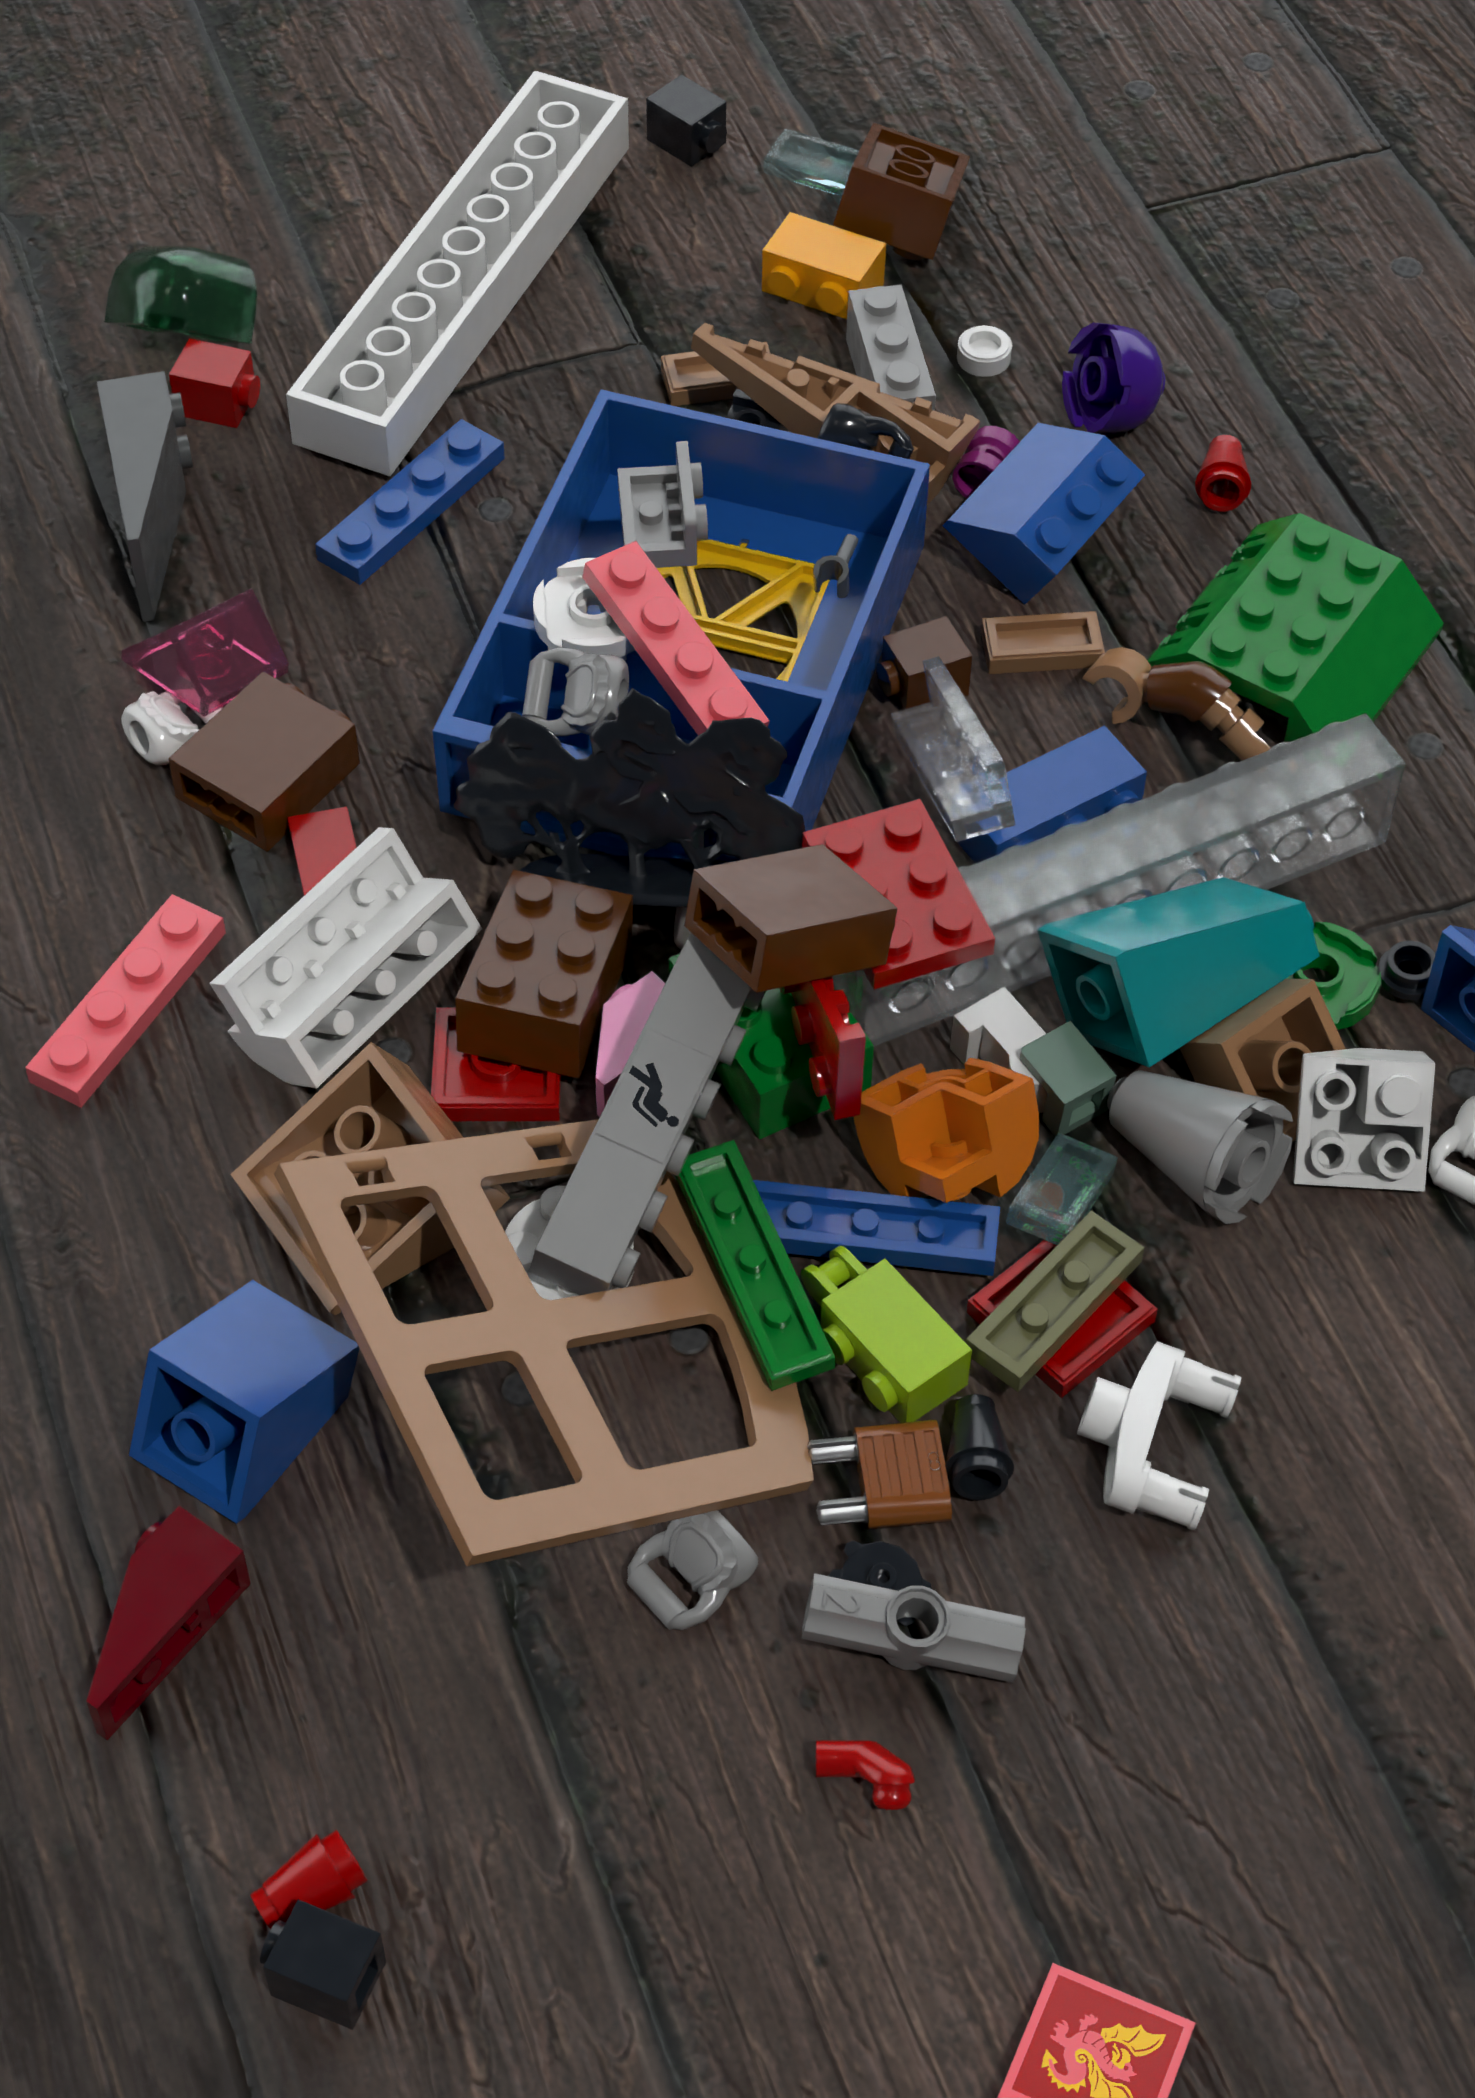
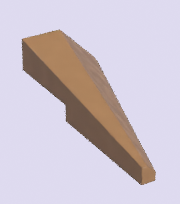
[691,323,980,505]

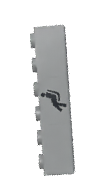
[529,932,766,1295]

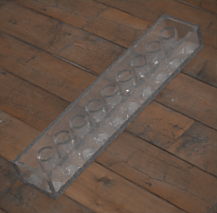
[833,713,1406,1046]

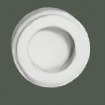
[957,325,1012,377]

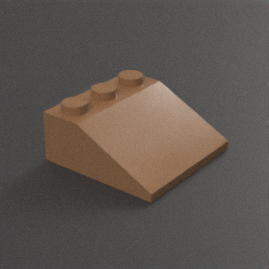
[230,1042,510,1315]

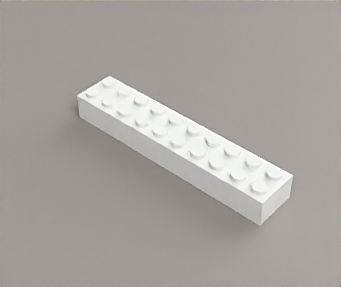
[286,71,629,476]

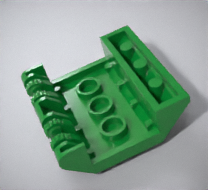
[1147,513,1444,775]

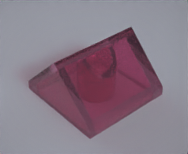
[121,588,289,716]

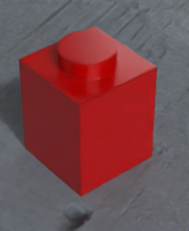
[169,338,260,428]

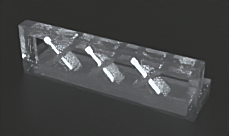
[891,656,1016,842]

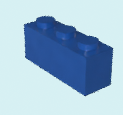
[952,725,1147,884]

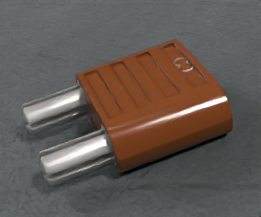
[808,1419,952,1529]

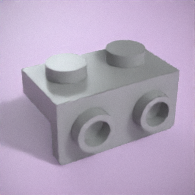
[617,441,708,568]

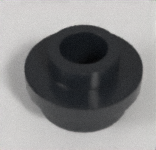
[1377,940,1435,1000]

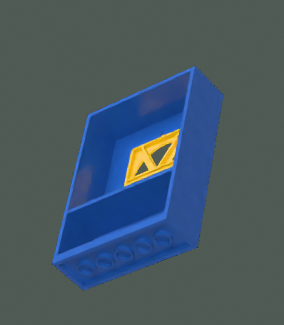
[432,389,930,862]

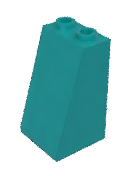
[1037,877,1320,1068]

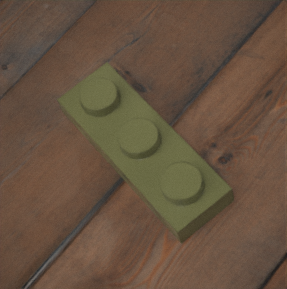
[966,1210,1145,1392]

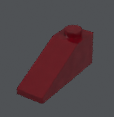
[86,1505,251,1741]

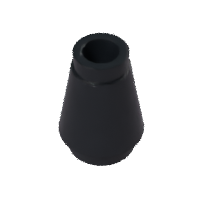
[945,1394,1014,1500]

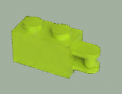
[801,1245,972,1423]

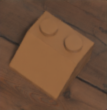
[1180,979,1346,1142]

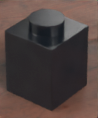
[646,74,727,167]
[260,1899,386,2030]

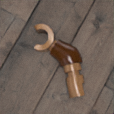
[1082,647,1277,774]

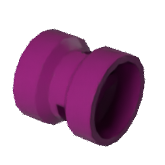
[952,426,1020,498]

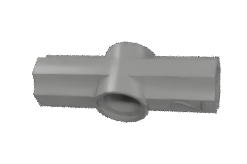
[801,1573,1026,1683]

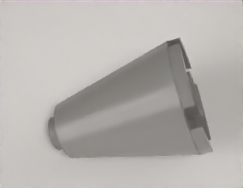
[1107,1070,1293,1224]

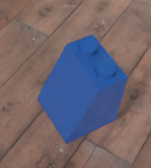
[129,1280,360,1524]

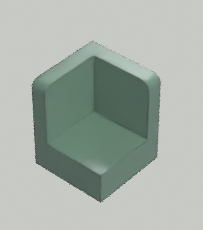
[1020,1021,1117,1139]

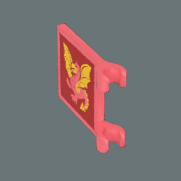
[997,1963,1196,2098]

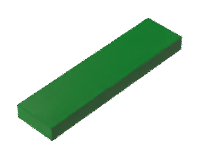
[675,1140,835,1391]

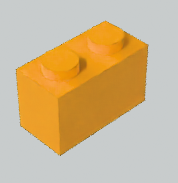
[762,212,886,319]

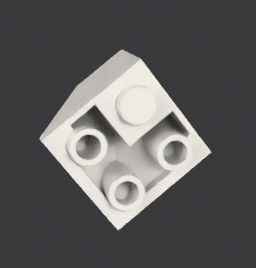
[1293,1048,1435,1192]

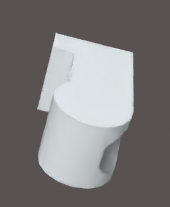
[950,986,1048,1113]

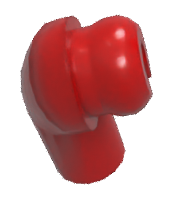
[815,1740,915,1810]

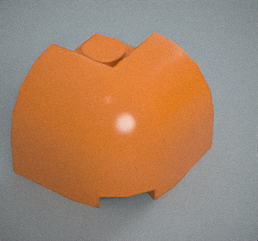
[853,1058,1039,1203]

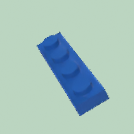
[315,419,505,585]
[753,1180,1000,1276]

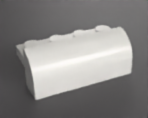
[209,827,482,1088]

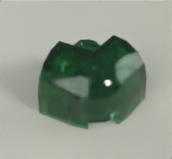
[104,246,257,344]

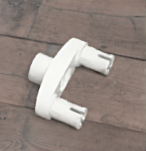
[1077,1341,1241,1531]

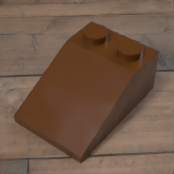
[833,122,970,260]

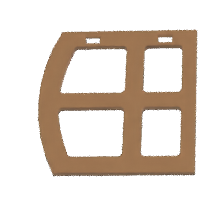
[274,1119,814,1566]

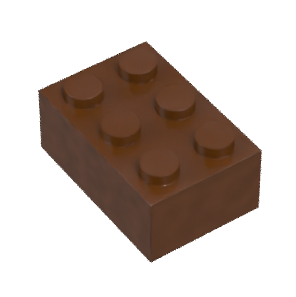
[455,870,633,1078]

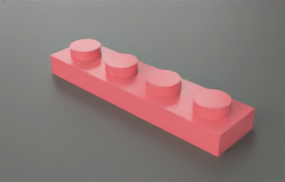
[582,541,770,736]
[25,894,226,1108]

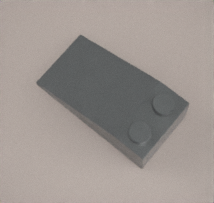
[97,371,193,622]

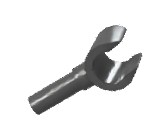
[813,534,858,598]

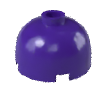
[1062,322,1165,435]

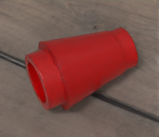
[1195,435,1251,512]
[250,1829,368,1930]

